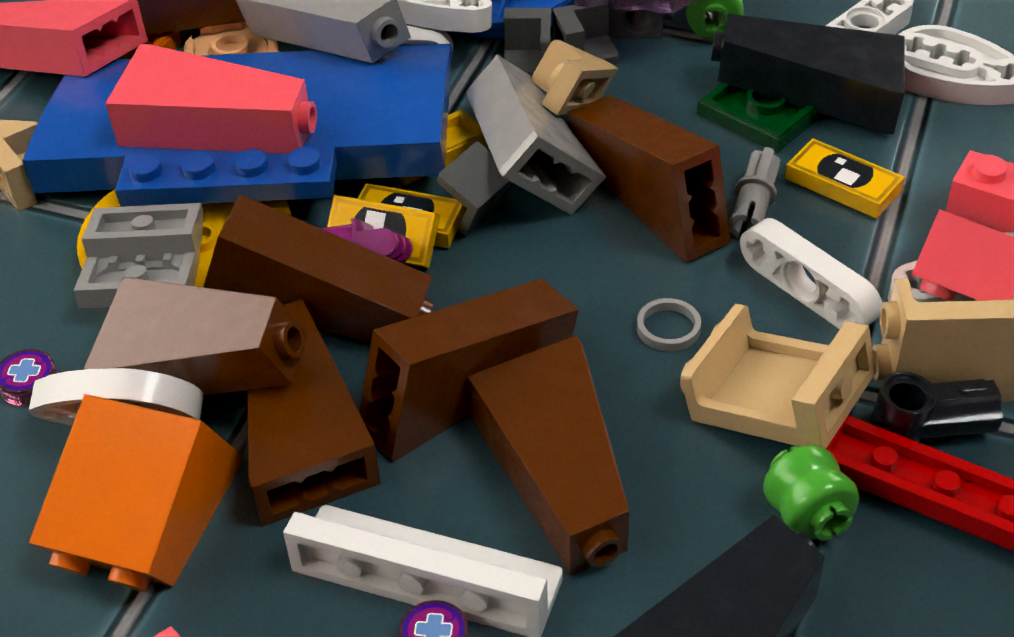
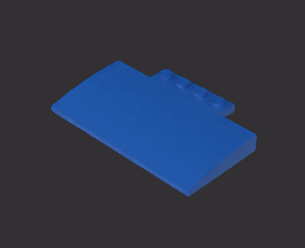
[22,44,452,207]

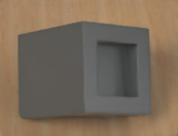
[552,0,619,65]
[503,8,552,78]
[437,141,513,237]

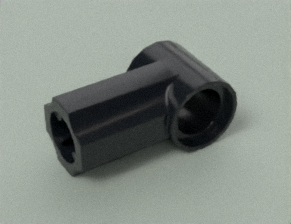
[869,371,1003,443]

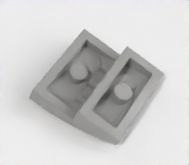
[73,203,203,309]

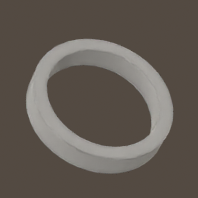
[637,298,701,352]

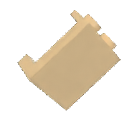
[872,279,1014,402]
[680,304,876,449]

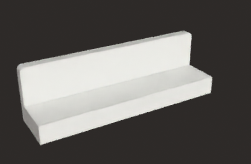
[283,505,563,637]

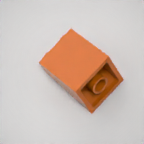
[29,394,243,592]

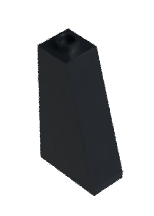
[711,14,905,134]
[614,515,825,637]

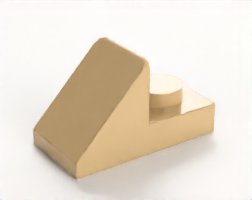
[531,40,618,115]
[0,120,38,212]

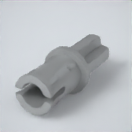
[728,147,781,237]

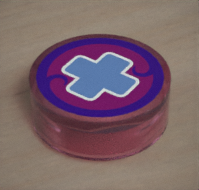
[0,349,57,406]
[399,600,469,637]

